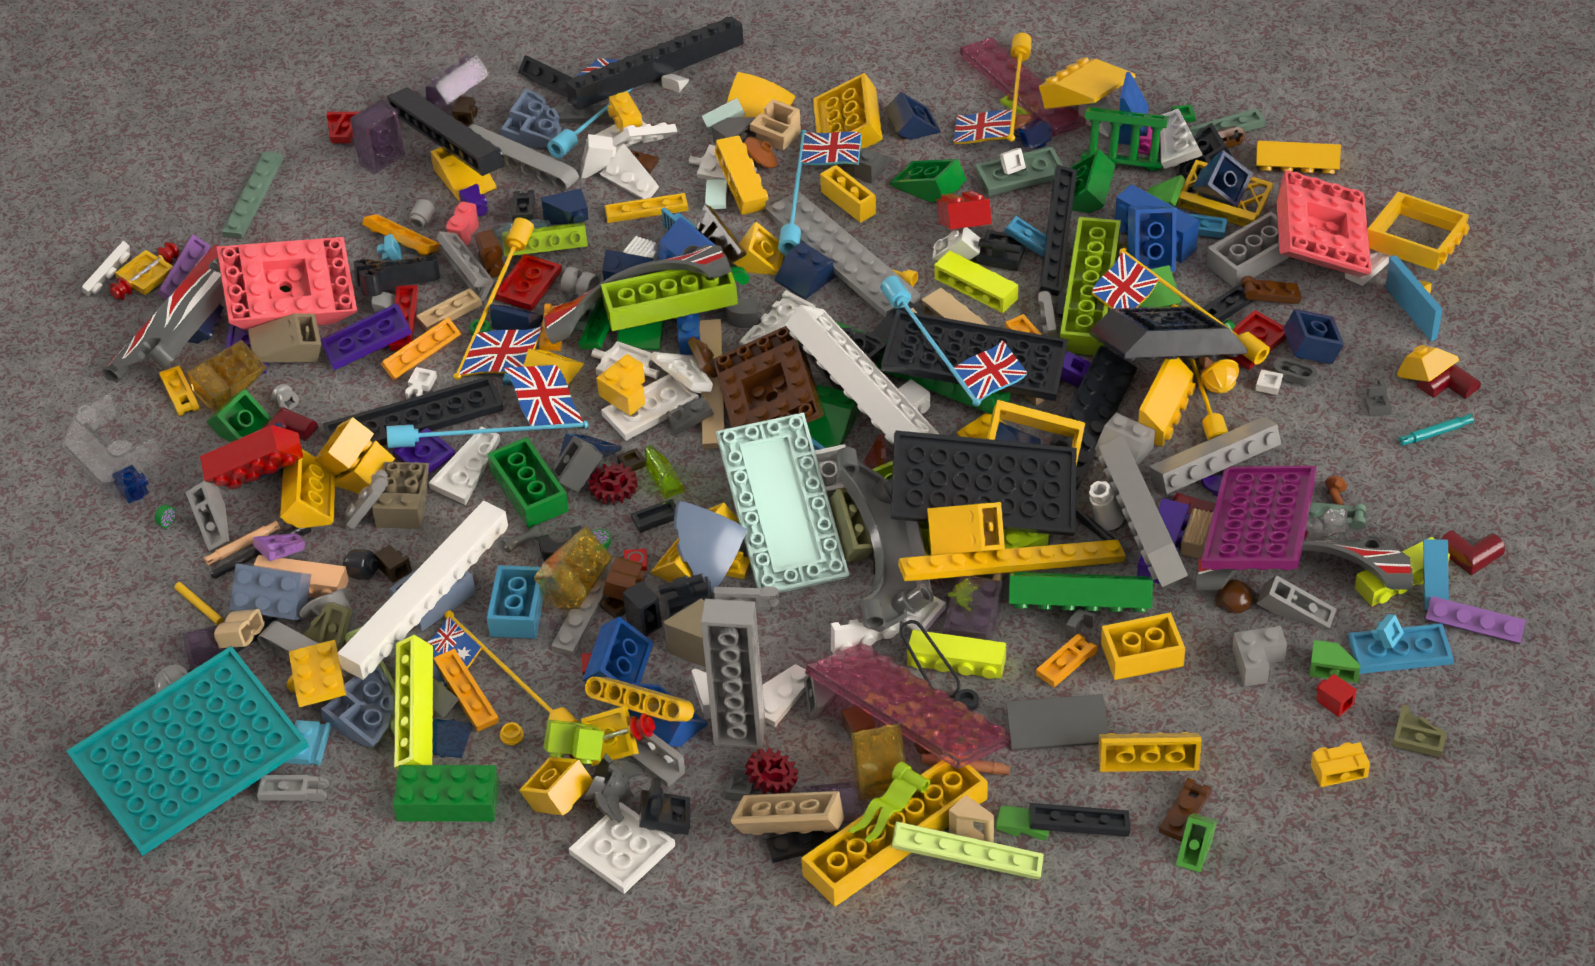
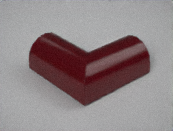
[1417,364,1481,399]
[260,407,319,441]
[1440,530,1505,576]

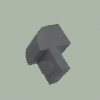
[723,285,758,328]

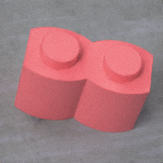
[447,202,479,246]

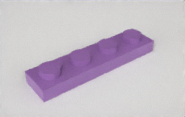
[156,234,210,300]
[1425,596,1526,644]

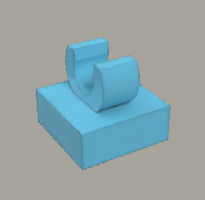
[377,234,402,261]
[1371,614,1404,648]

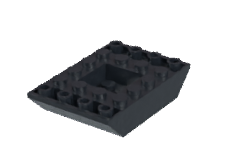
[1089,306,1247,361]

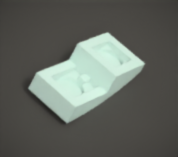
[705,179,727,209]

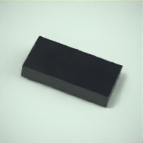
[631,499,676,533]

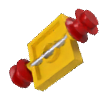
[110,242,180,301]
[566,706,655,766]

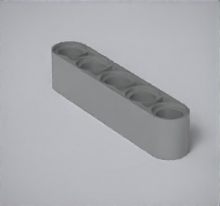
[257,621,355,684]

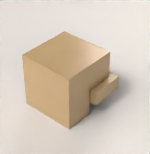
[750,99,801,151]

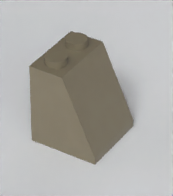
[664,598,706,667]

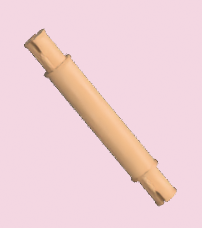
[204,521,280,566]

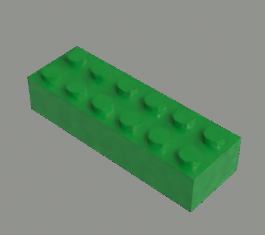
[1009,572,1153,612]

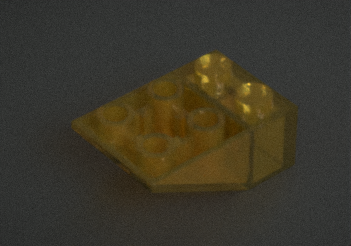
[187,340,267,413]
[534,526,613,610]
[851,723,906,801]

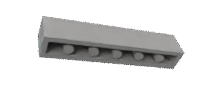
[1149,417,1281,494]

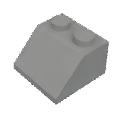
[1094,412,1155,466]

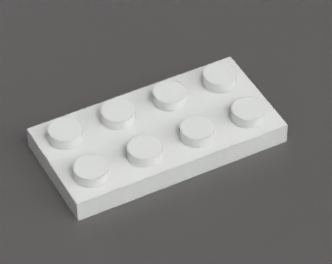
[601,374,699,441]

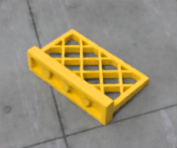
[1177,160,1274,227]

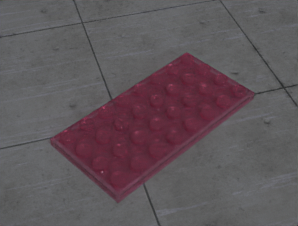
[805,644,1011,769]

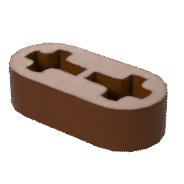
[1217,126,1245,148]

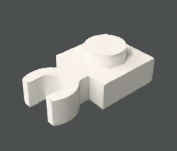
[405,367,437,399]

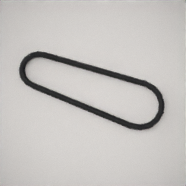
[900,620,960,700]

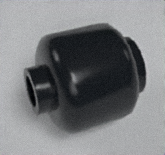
[343,549,379,579]

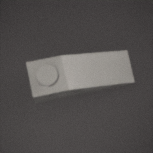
[185,482,229,552]
[1256,575,1337,629]

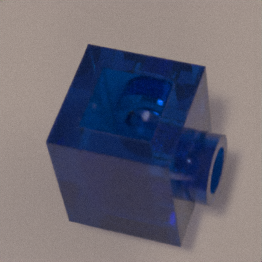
[1018,118,1052,149]
[112,464,149,504]

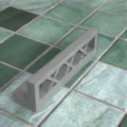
[436,232,494,301]
[610,705,685,787]

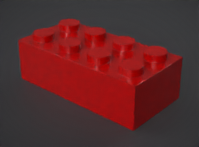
[936,191,992,229]
[200,425,303,489]

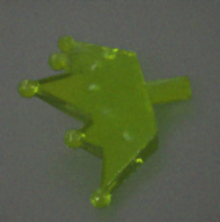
[948,578,978,611]

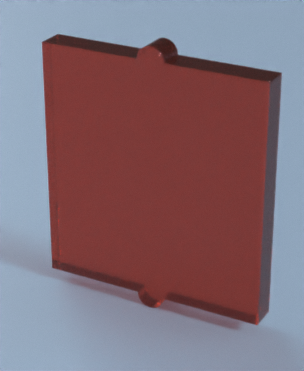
[863,434,886,469]

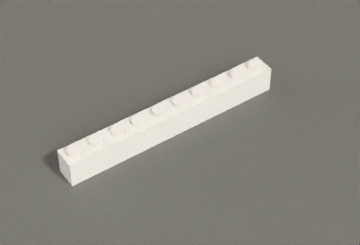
[337,501,508,680]

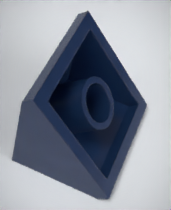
[490,304,544,330]

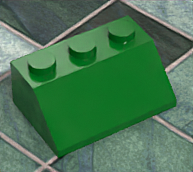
[1070,149,1115,213]

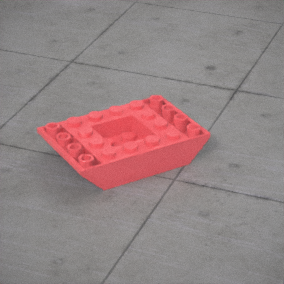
[1277,170,1371,277]
[217,237,357,331]

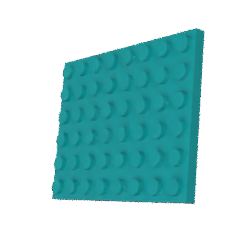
[66,646,309,856]

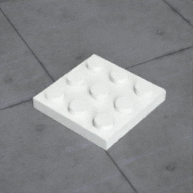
[569,802,675,894]

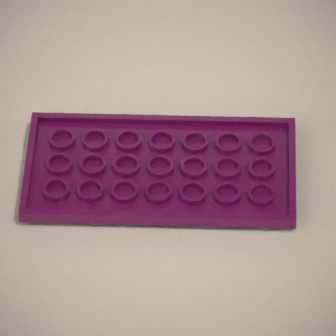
[1201,466,1317,570]

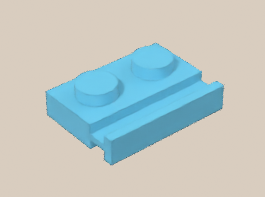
[286,720,331,766]

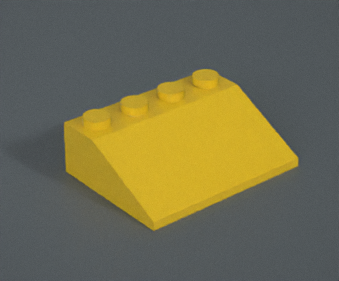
[1039,57,1135,109]
[813,73,883,149]

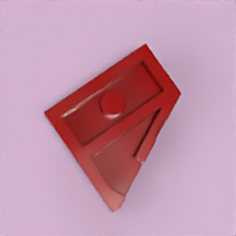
[326,112,363,144]

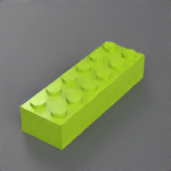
[601,269,738,331]

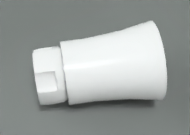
[1089,481,1125,531]

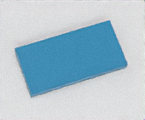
[1385,255,1442,341]
[1348,623,1454,674]

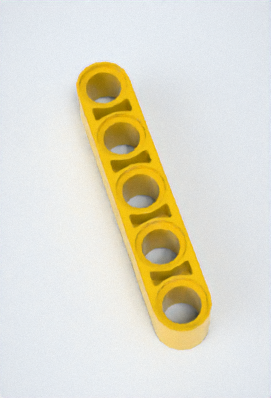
[585,677,694,722]

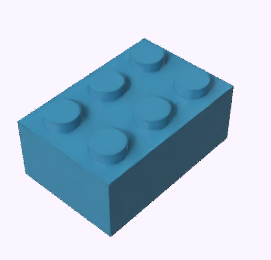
[487,565,547,639]

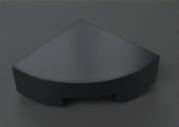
[1057,293,1067,314]

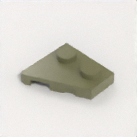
[302,602,353,652]
[1392,705,1447,758]

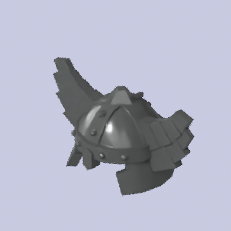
[582,753,643,823]

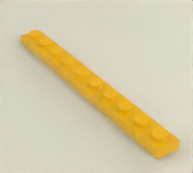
[898,539,1126,581]

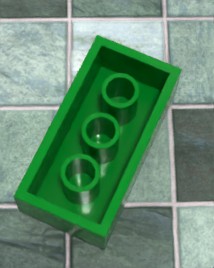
[487,437,569,529]
[393,765,500,822]

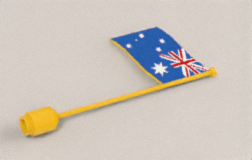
[427,610,580,723]

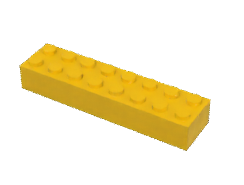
[801,751,988,907]

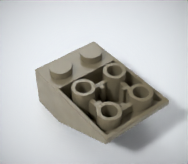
[248,313,321,362]
[372,462,429,529]

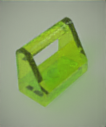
[644,445,685,500]

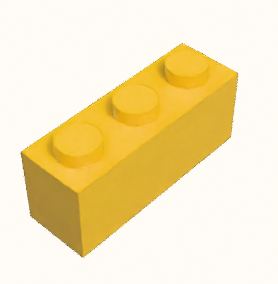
[820,165,876,223]

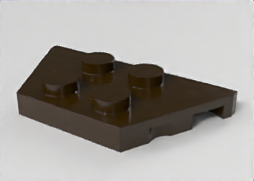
[696,204,747,265]

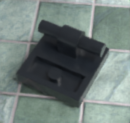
[976,230,1026,271]
[658,573,712,620]
[639,778,690,835]

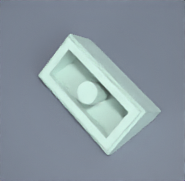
[702,98,746,133]

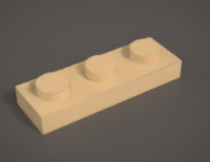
[416,288,482,331]

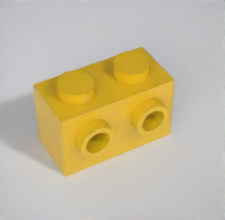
[607,91,642,133]

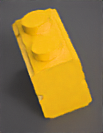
[1311,742,1370,787]

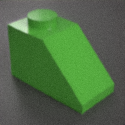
[1309,640,1360,683]
[1176,813,1218,873]

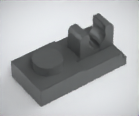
[666,396,714,436]

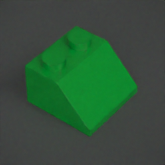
[206,389,271,442]

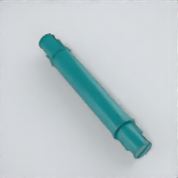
[1398,414,1474,446]

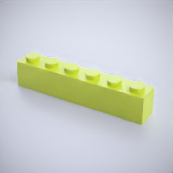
[394,635,433,769]

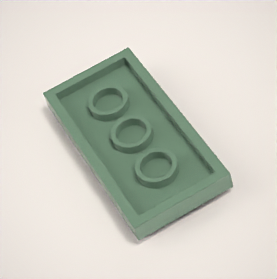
[975,147,1063,196]

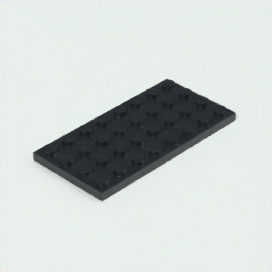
[881,310,1068,401]
[891,430,1077,536]

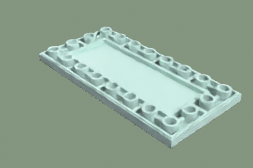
[716,413,850,593]

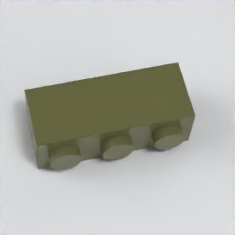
[829,488,873,562]

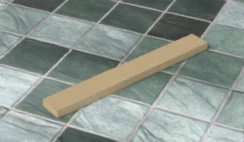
[700,319,725,449]

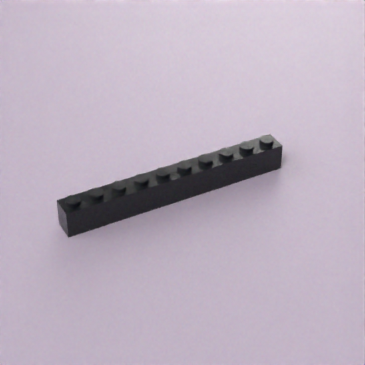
[566,16,744,110]
[387,87,504,176]

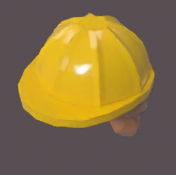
[1199,356,1239,394]

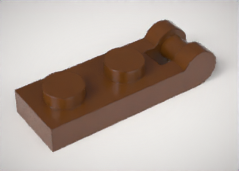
[1241,276,1302,304]
[1159,778,1212,842]

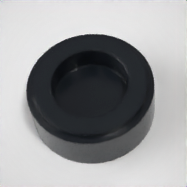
[955,689,979,712]

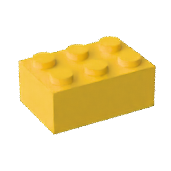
[1101,612,1185,680]

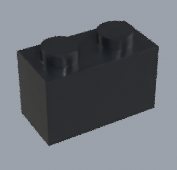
[623,581,662,636]

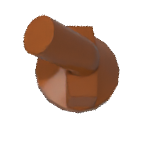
[1325,476,1347,505]

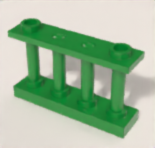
[1081,107,1169,171]

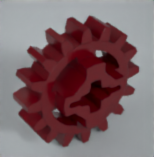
[588,462,638,505]
[745,748,799,795]

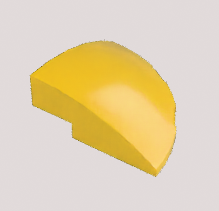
[727,72,796,117]

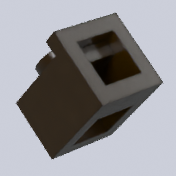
[452,96,478,127]
[375,545,412,583]

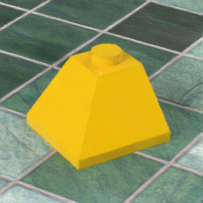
[734,222,784,275]
[1397,345,1459,382]

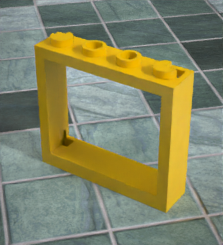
[1367,192,1470,271]
[987,400,1085,466]

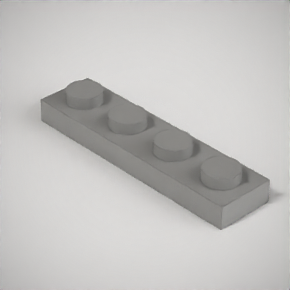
[551,578,606,656]

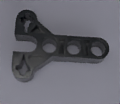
[354,256,440,296]

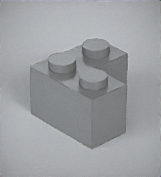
[1232,626,1287,687]

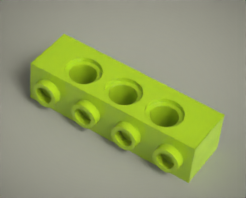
[502,222,588,257]

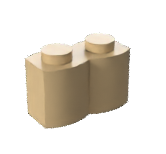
[214,609,264,649]

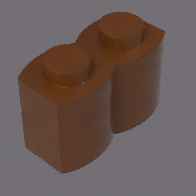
[475,229,504,278]
[603,556,645,601]

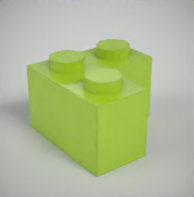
[543,719,604,764]

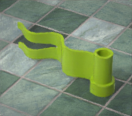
[848,761,930,843]

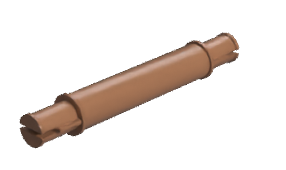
[921,753,1010,775]

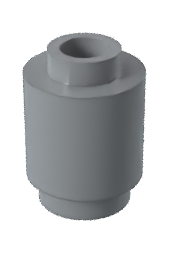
[408,199,435,229]

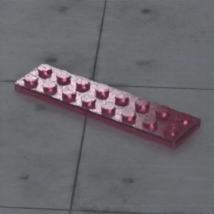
[960,37,1086,136]

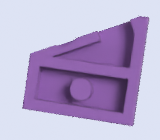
[253,533,305,561]

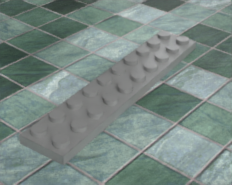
[765,191,921,318]

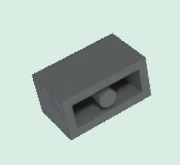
[551,436,603,492]

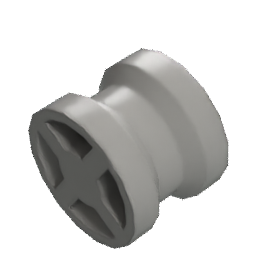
[271,384,299,410]

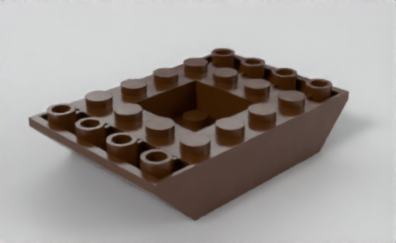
[713,326,824,428]

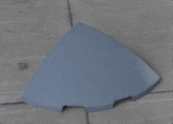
[500,88,562,148]
[674,501,747,594]
[321,666,394,748]

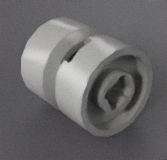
[561,266,600,295]

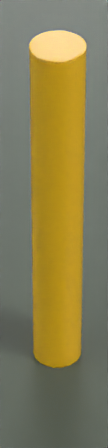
[174,582,224,625]

